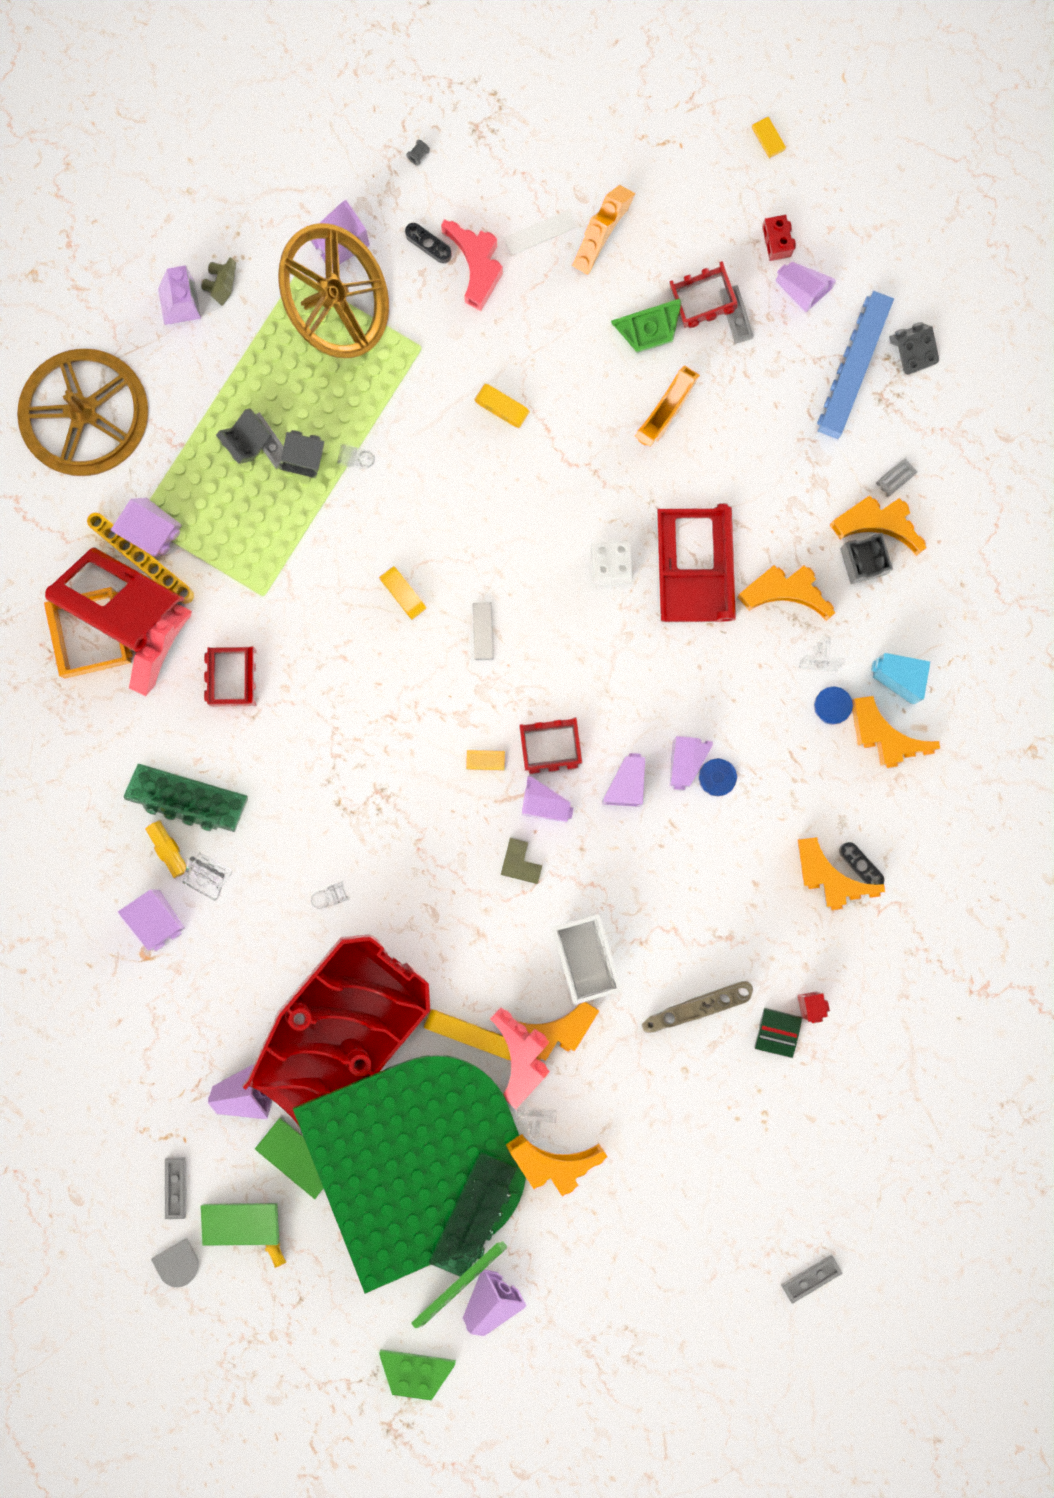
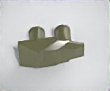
[201,257,236,306]

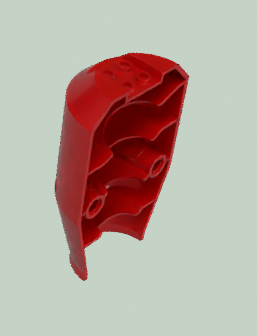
[242,934,430,1128]

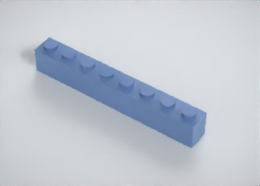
[817,290,894,439]

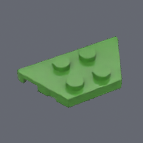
[611,299,681,353]
[379,1349,456,1401]

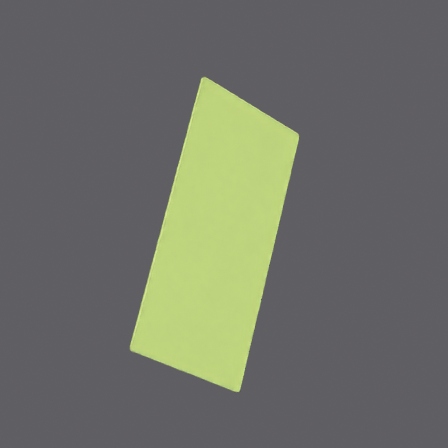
[150,276,421,596]

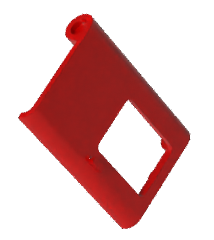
[657,503,736,622]
[45,547,185,652]

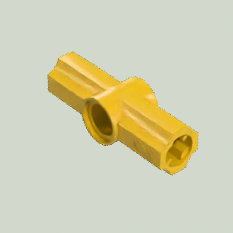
[145,820,189,878]

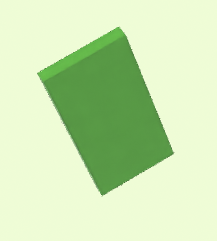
[255,1117,324,1199]
[200,1203,279,1246]

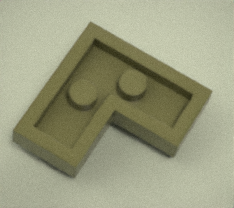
[500,837,543,884]

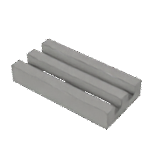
[876,458,917,497]

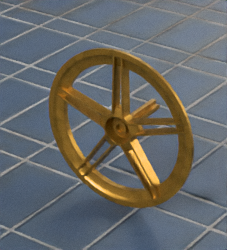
[278,223,389,358]
[17,349,148,476]

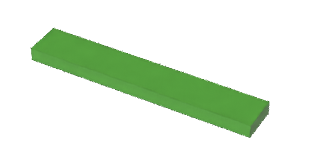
[411,1241,507,1329]

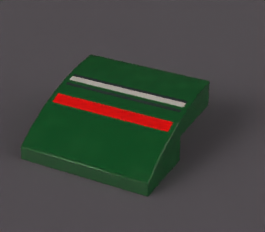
[754,1008,802,1058]

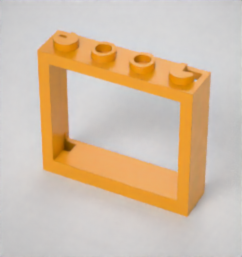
[44,587,133,679]

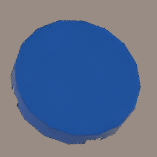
[814,686,853,725]
[698,758,737,797]

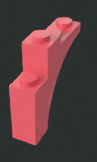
[441,219,503,311]
[129,604,192,696]
[490,1007,550,1109]

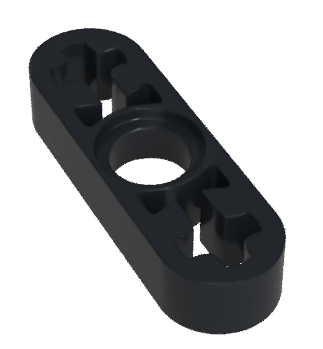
[405,223,452,264]
[839,842,885,885]

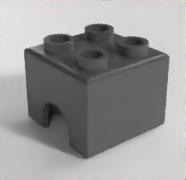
[279,430,324,478]
[840,533,893,584]

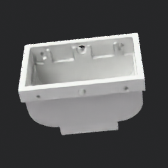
[552,914,622,1005]

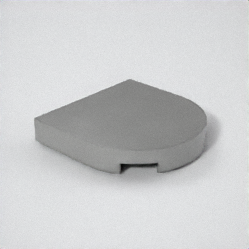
[151,1238,199,1287]

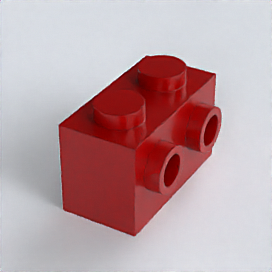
[762,214,796,261]
[797,991,830,1023]

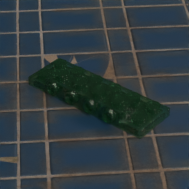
[123,763,248,832]
[429,1151,517,1277]

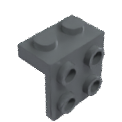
[889,322,939,375]
[216,408,271,464]

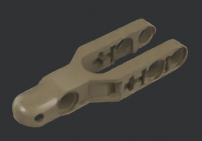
[641,981,753,1033]

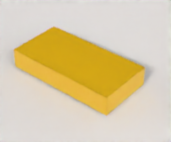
[751,117,786,158]
[466,750,505,771]

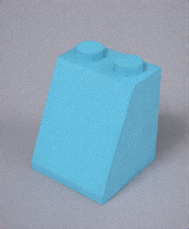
[871,653,931,704]

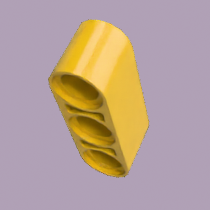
[474,383,530,428]
[379,566,427,620]

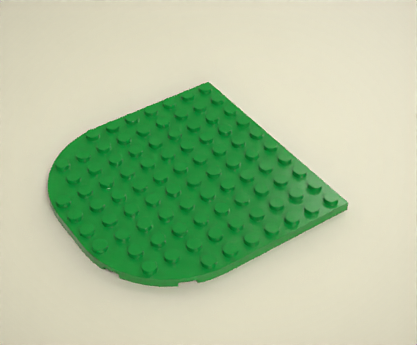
[293,1055,526,1294]

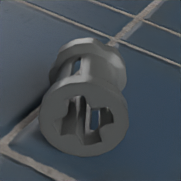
[406,139,430,166]

